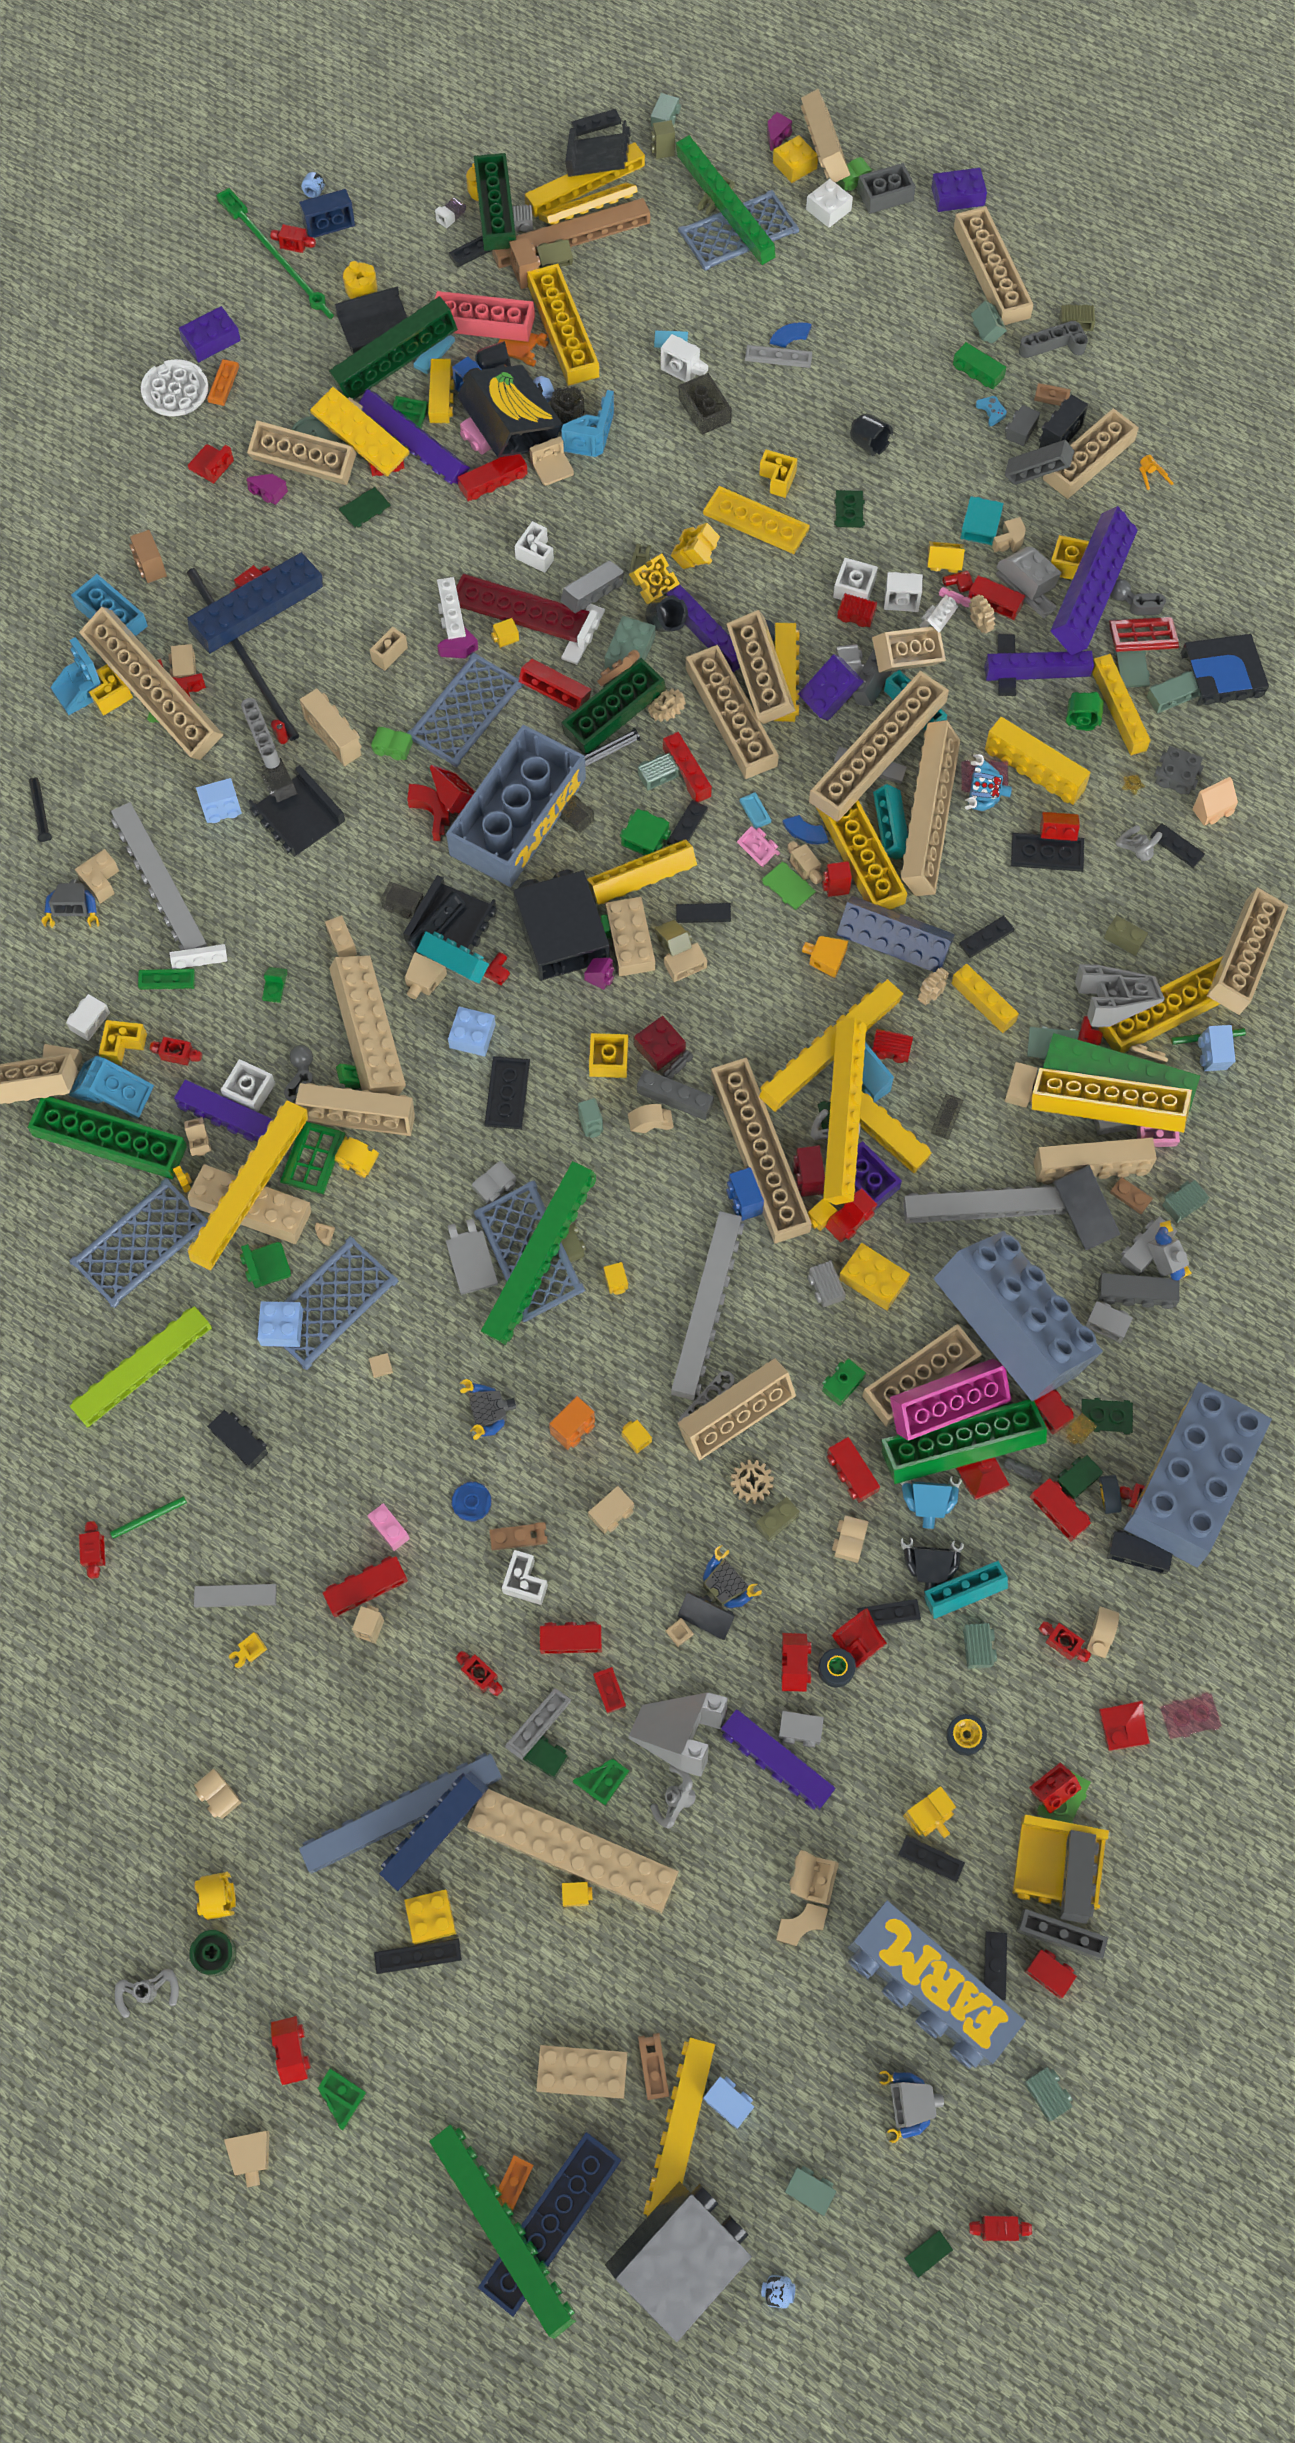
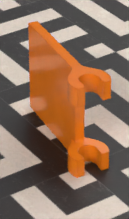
[498,333,549,367]

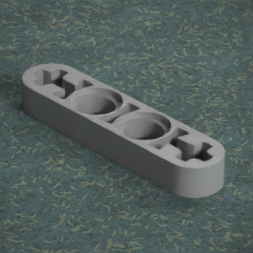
[678,1371,734,1429]

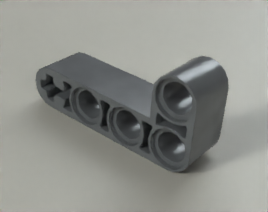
[1019,321,1088,358]

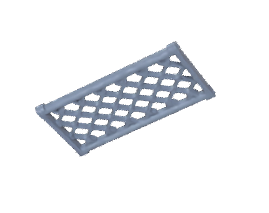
[678,190,799,271]
[407,652,524,767]
[69,1178,208,1308]
[474,1181,585,1322]
[258,1236,399,1370]

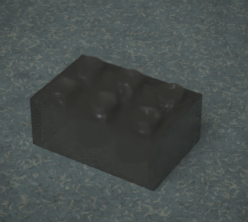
[678,373,732,435]

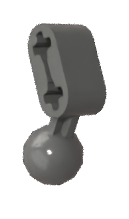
[1110,579,1166,616]
[284,1045,314,1104]

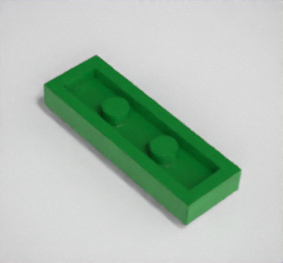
[138,969,196,990]

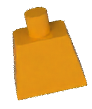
[802,936,848,978]

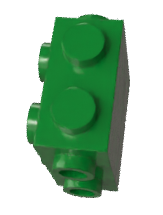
[620,808,671,856]

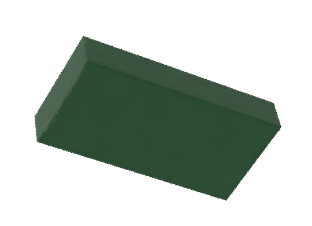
[904,2230,953,2278]

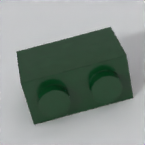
[1057,1455,1104,1500]
[523,1736,568,1780]

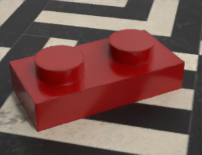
[593,1667,626,1714]

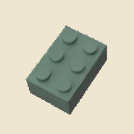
[604,616,655,672]

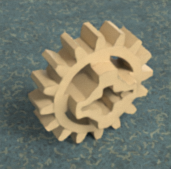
[969,595,995,634]
[647,688,686,722]
[918,967,949,1006]
[730,1460,774,1504]

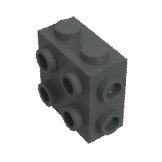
[1154,746,1204,795]

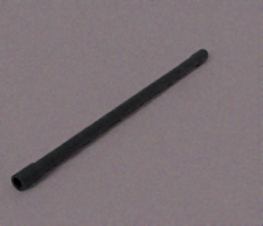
[187,568,299,741]

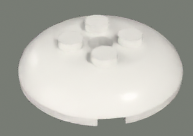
[141,359,208,417]

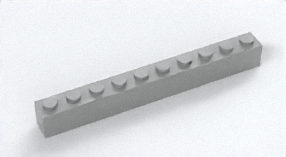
[111,802,208,951]
[903,1185,1068,1224]
[671,1211,744,1401]

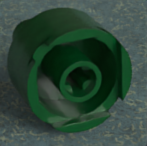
[189,1930,237,1976]

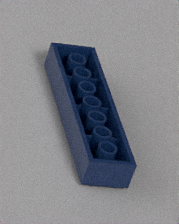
[187,552,323,654]
[477,2132,622,2317]

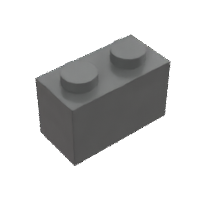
[1005,405,1040,447]

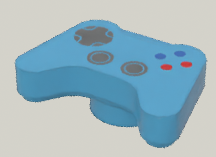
[976,396,1007,426]

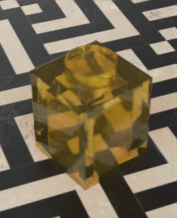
[1065,1413,1097,1446]

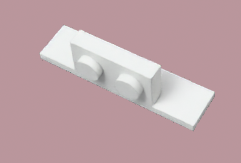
[437,577,466,639]
[919,595,958,632]
[561,604,605,665]

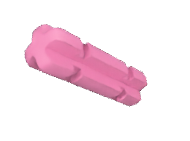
[939,587,971,607]

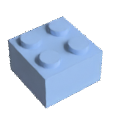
[196,778,242,823]
[448,1007,496,1057]
[1198,1025,1236,1071]
[257,1301,303,1347]
[703,2076,754,2129]

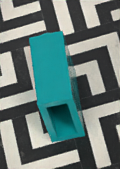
[960,496,1004,545]

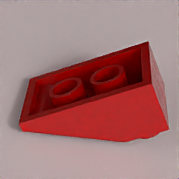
[429,764,476,814]

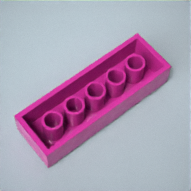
[890,1359,1011,1440]

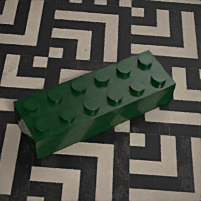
[474,153,516,251]
[561,658,666,755]

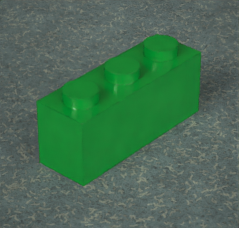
[953,342,1006,390]

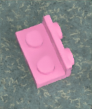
[737,826,780,867]

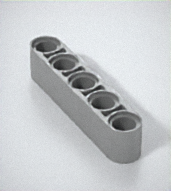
[241,698,280,769]

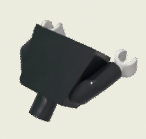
[901,1538,964,1591]

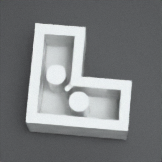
[515,521,554,573]
[502,1550,548,1605]

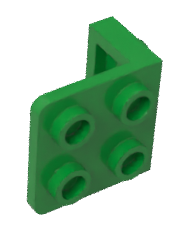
[239,1242,291,1289]

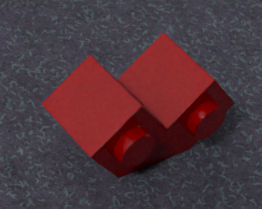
[825,1188,878,1243]
[781,1633,811,1692]
[271,2016,311,2085]

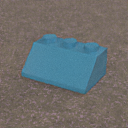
[862,1042,894,1102]

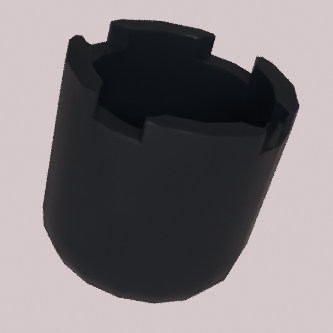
[475,341,511,370]
[850,413,893,456]
[645,595,688,632]

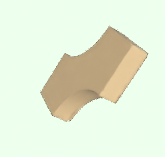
[776,1903,828,1946]

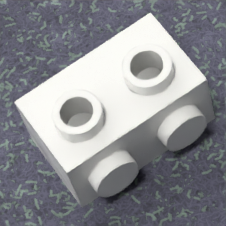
[66,994,110,1041]

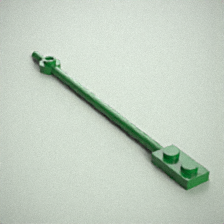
[216,188,334,319]

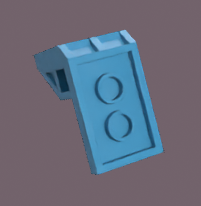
[562,390,614,457]
[50,637,101,715]
[69,1056,154,1119]

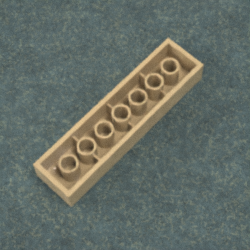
[953,206,1033,325]
[686,645,779,779]
[1207,887,1288,1015]
[329,956,406,1096]

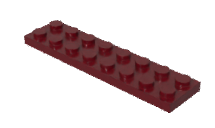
[456,574,590,643]

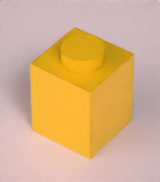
[491,618,519,648]
[808,1199,838,1231]
[603,1262,628,1295]
[622,1420,652,1454]
[562,1882,593,1907]

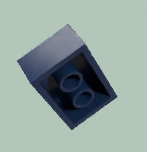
[299,189,355,238]

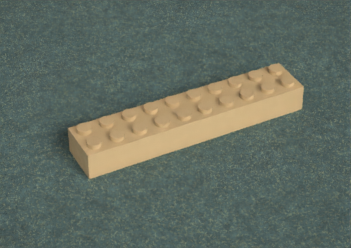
[79,607,223,760]
[809,671,949,822]
[900,720,960,896]
[711,1058,812,1244]
[467,1789,679,1914]

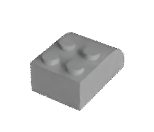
[996,547,1062,600]

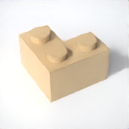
[75,849,119,904]

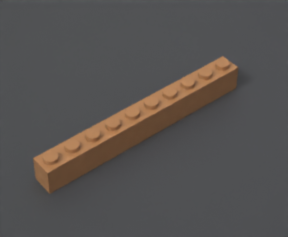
[492,198,650,268]

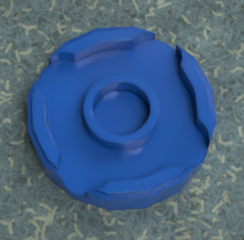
[452,1482,492,1522]

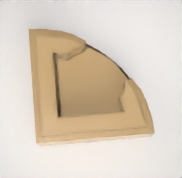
[315,1223,335,1246]

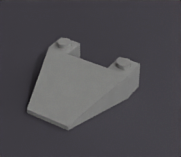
[1075,964,1164,1027]
[629,1692,728,1777]

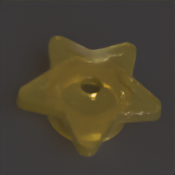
[1122,775,1145,795]

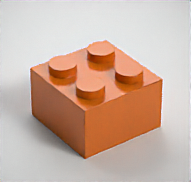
[549,1396,595,1450]

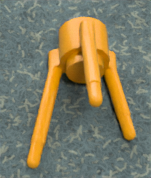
[1139,455,1173,490]

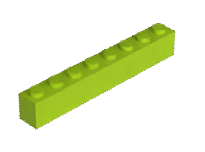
[70,1306,212,1428]

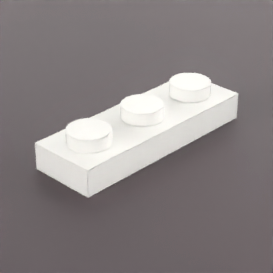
[169,944,227,969]

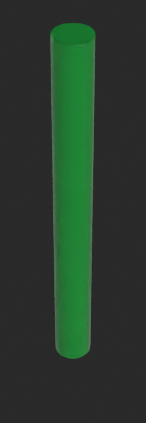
[1171,1028,1246,1045]
[110,1496,187,1539]

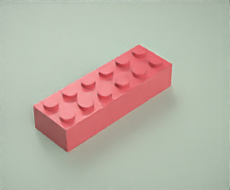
[435,291,535,342]

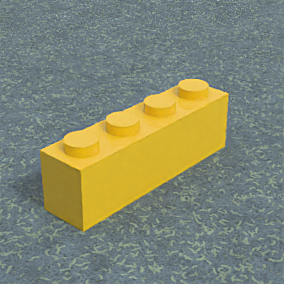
[428,359,454,423]
[951,964,1019,1033]

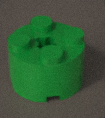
[1066,692,1104,731]

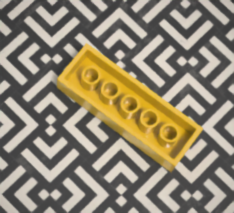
[985,717,1091,805]

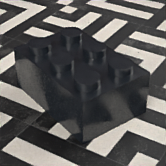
[1039,394,1088,448]

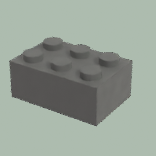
[857,163,916,214]

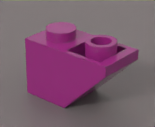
[767,112,792,151]
[246,474,288,505]
[437,626,478,659]
[584,958,614,990]

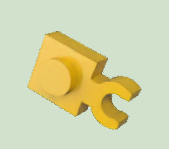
[173,1166,193,1193]
[229,1632,267,1668]

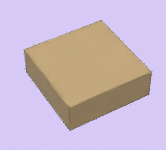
[369,1353,393,1378]
[665,1618,694,1647]

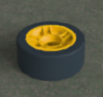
[1099,1475,1122,1514]
[946,1714,987,1756]

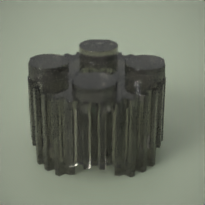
[551,386,585,424]

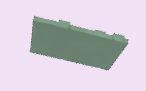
[1114,650,1150,687]
[1027,1026,1078,1060]

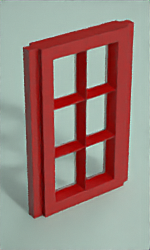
[1109,617,1179,652]

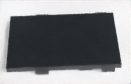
[677,1591,735,1640]

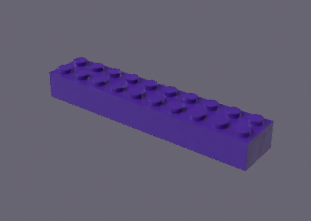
[1050,506,1138,655]

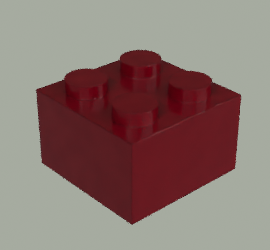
[633,1015,686,1071]
[792,1145,825,1197]

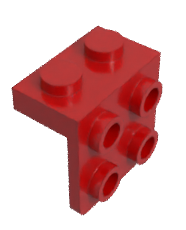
[188,444,234,484]

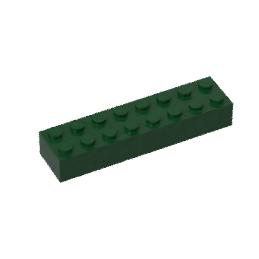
[329,296,458,400]

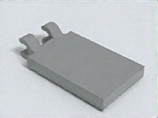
[446,1219,498,1295]

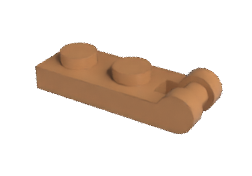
[597,650,640,686]
[490,1522,548,1551]
[638,2033,669,2100]

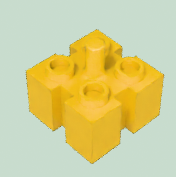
[670,523,720,569]
[629,553,680,604]
[903,1786,956,1838]

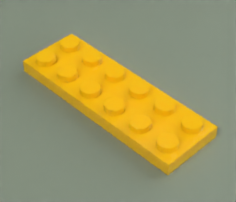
[538,182,638,225]
[310,387,409,477]
[703,486,810,554]

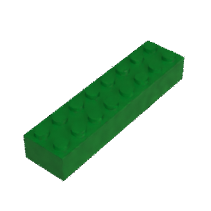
[1043,1033,1201,1112]
[27,1097,187,1180]
[881,1399,1047,1484]

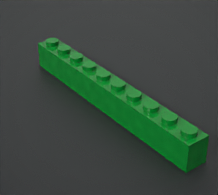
[676,135,776,265]
[481,1161,596,1345]
[429,2124,576,2339]

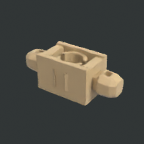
[788,841,822,884]

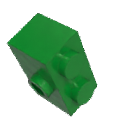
[822,1358,866,1406]

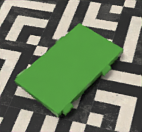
[762,861,816,910]
[1037,1771,1091,1824]

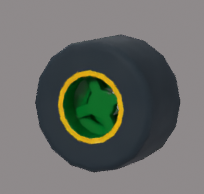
[818,1648,856,1688]

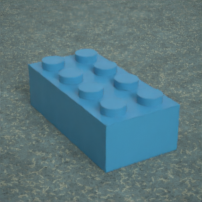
[71,574,148,636]

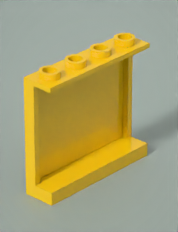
[1012,1815,1109,1910]

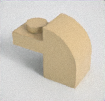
[992,517,1026,553]
[628,1104,674,1133]
[184,1117,212,1156]
[1086,1606,1119,1658]

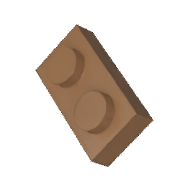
[1034,383,1071,406]
[1110,1177,1153,1214]

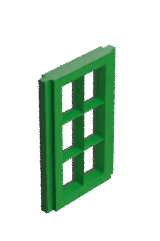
[280,1122,346,1195]

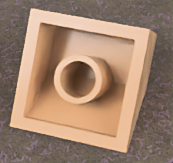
[1192,777,1238,826]

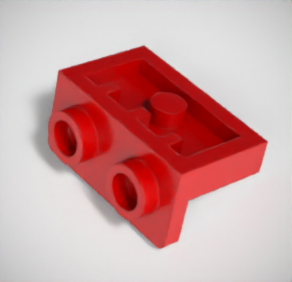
[1029,1762,1081,1813]

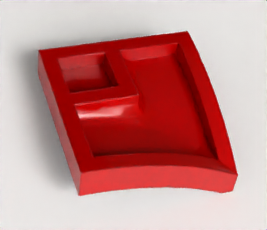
[956,1457,1010,1500]
[832,1609,887,1668]
[1099,1701,1150,1751]

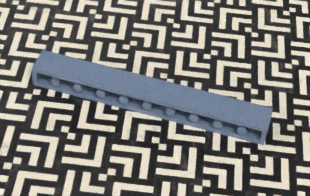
[299,1753,502,1874]

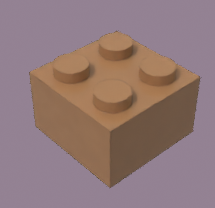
[509,237,541,289]
[129,530,167,583]

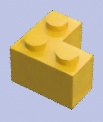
[759,449,798,498]
[89,664,133,716]
[99,1020,147,1065]

